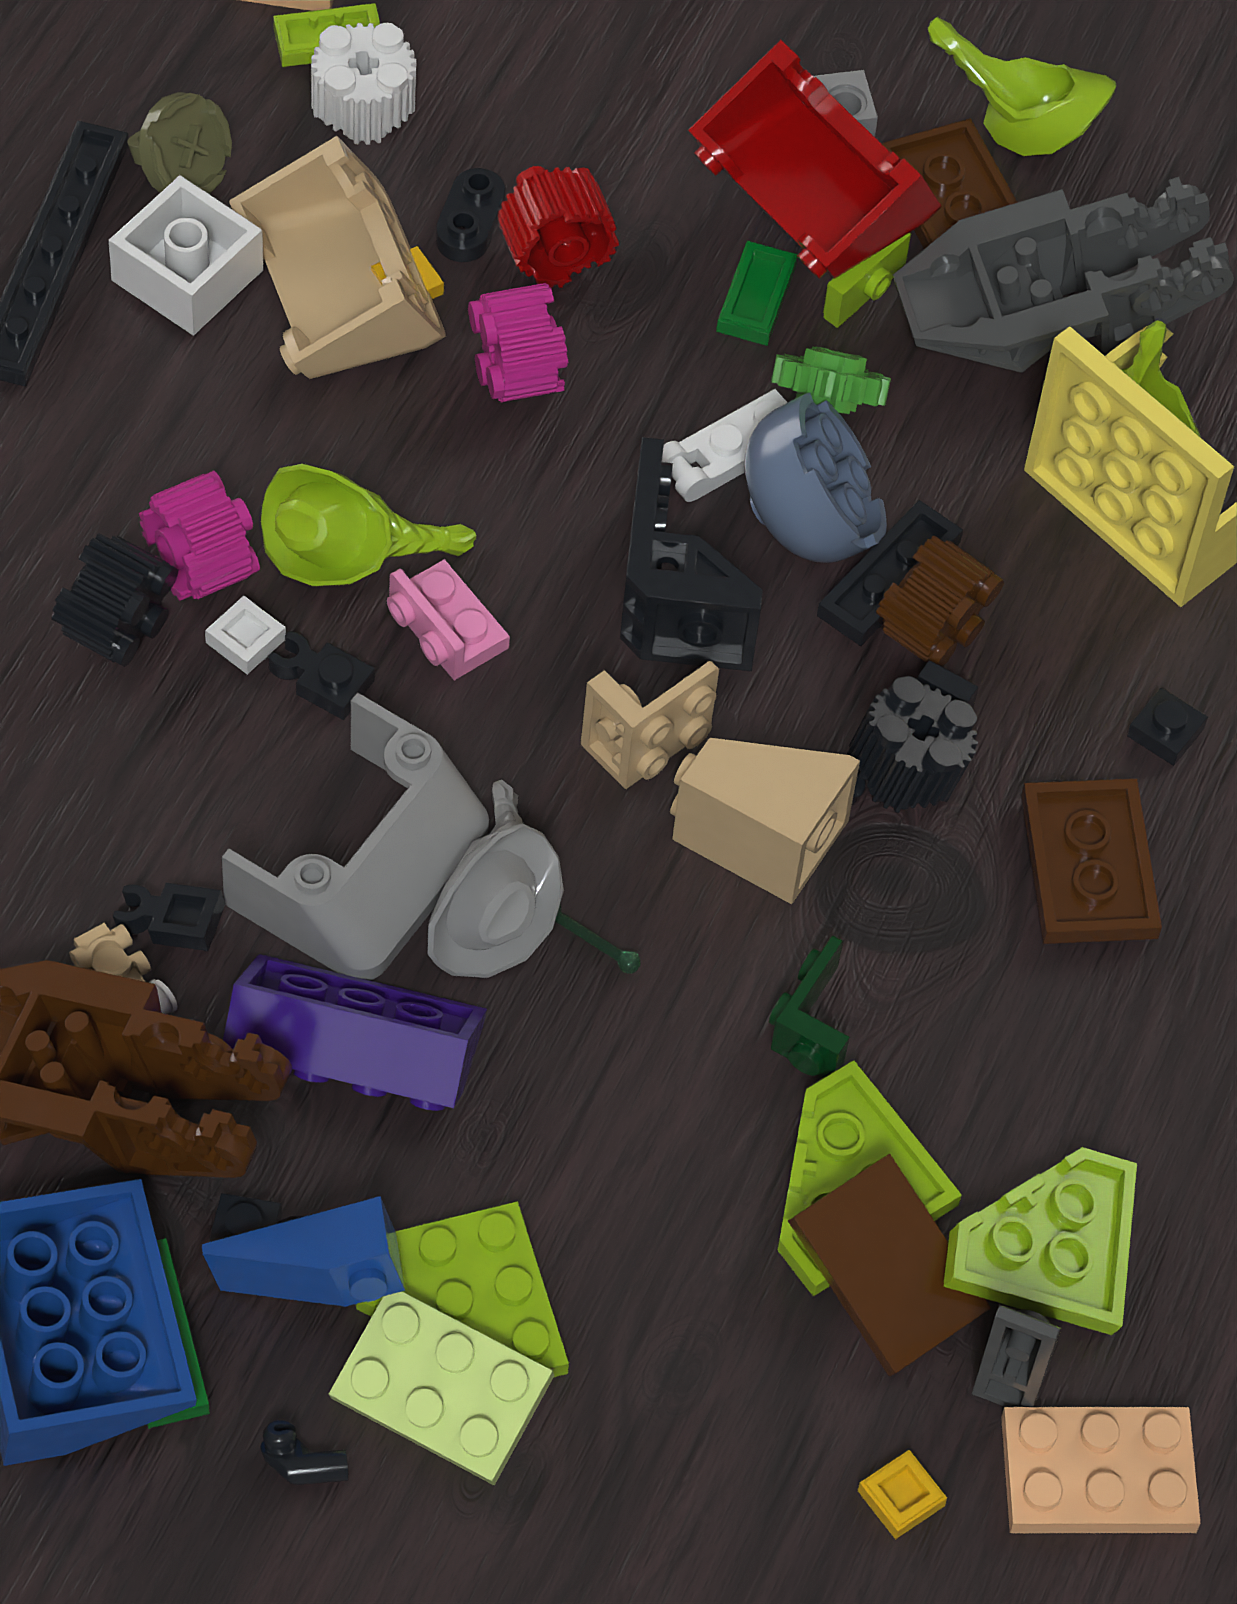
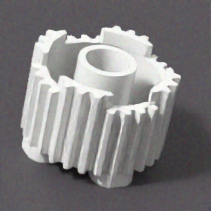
[311,23,416,145]

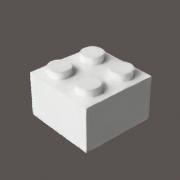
[109,175,263,336]

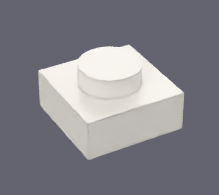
[205,596,286,675]

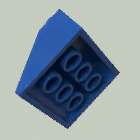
[0,1179,197,1466]

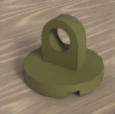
[127,92,232,194]

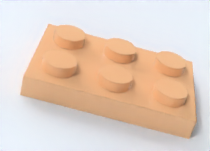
[1001,1407,1201,1533]

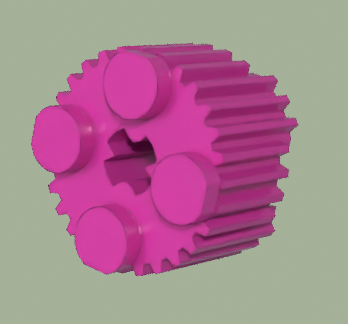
[468,283,569,402]
[139,471,260,601]

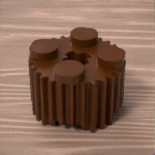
[876,535,1004,667]

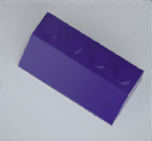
[223,954,487,1111]

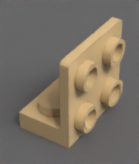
[581,661,719,789]

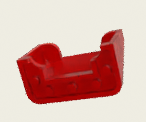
[688,40,942,279]

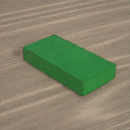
[716,241,798,346]

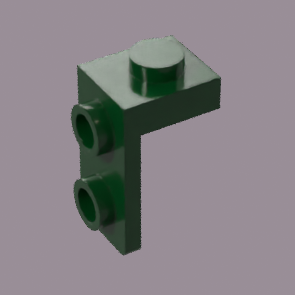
[769,935,850,1078]

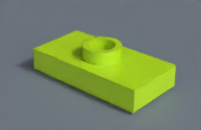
[273,3,380,67]
[823,233,911,328]

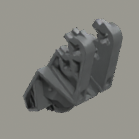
[893,177,1234,373]

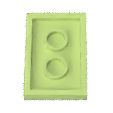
[329,1292,555,1485]

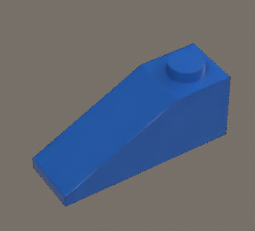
[202,1196,405,1307]

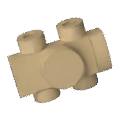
[69,923,151,982]

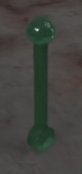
[554,904,641,974]

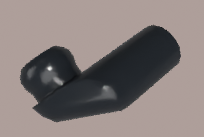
[260,1420,348,1485]

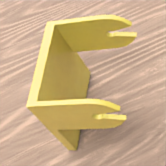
[1024,325,1237,607]

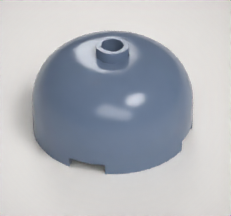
[745,393,887,563]

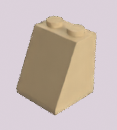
[670,738,860,905]

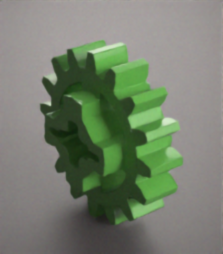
[771,346,891,414]

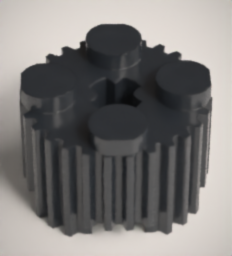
[51,533,179,667]
[847,676,978,813]

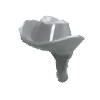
[427,780,564,978]

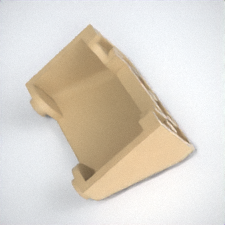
[229,136,446,379]

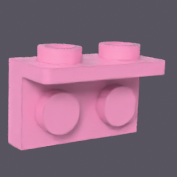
[387,559,510,680]

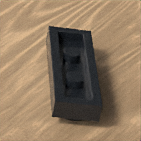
[817,500,963,646]

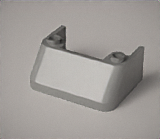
[222,693,489,980]

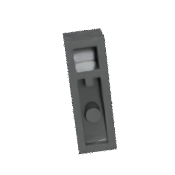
[972,1306,1062,1407]

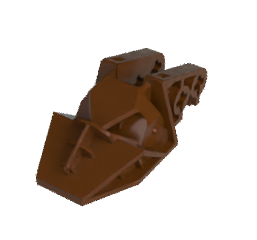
[0,960,292,1178]

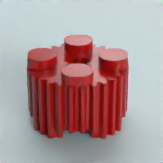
[498,166,619,288]

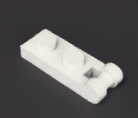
[662,389,787,502]

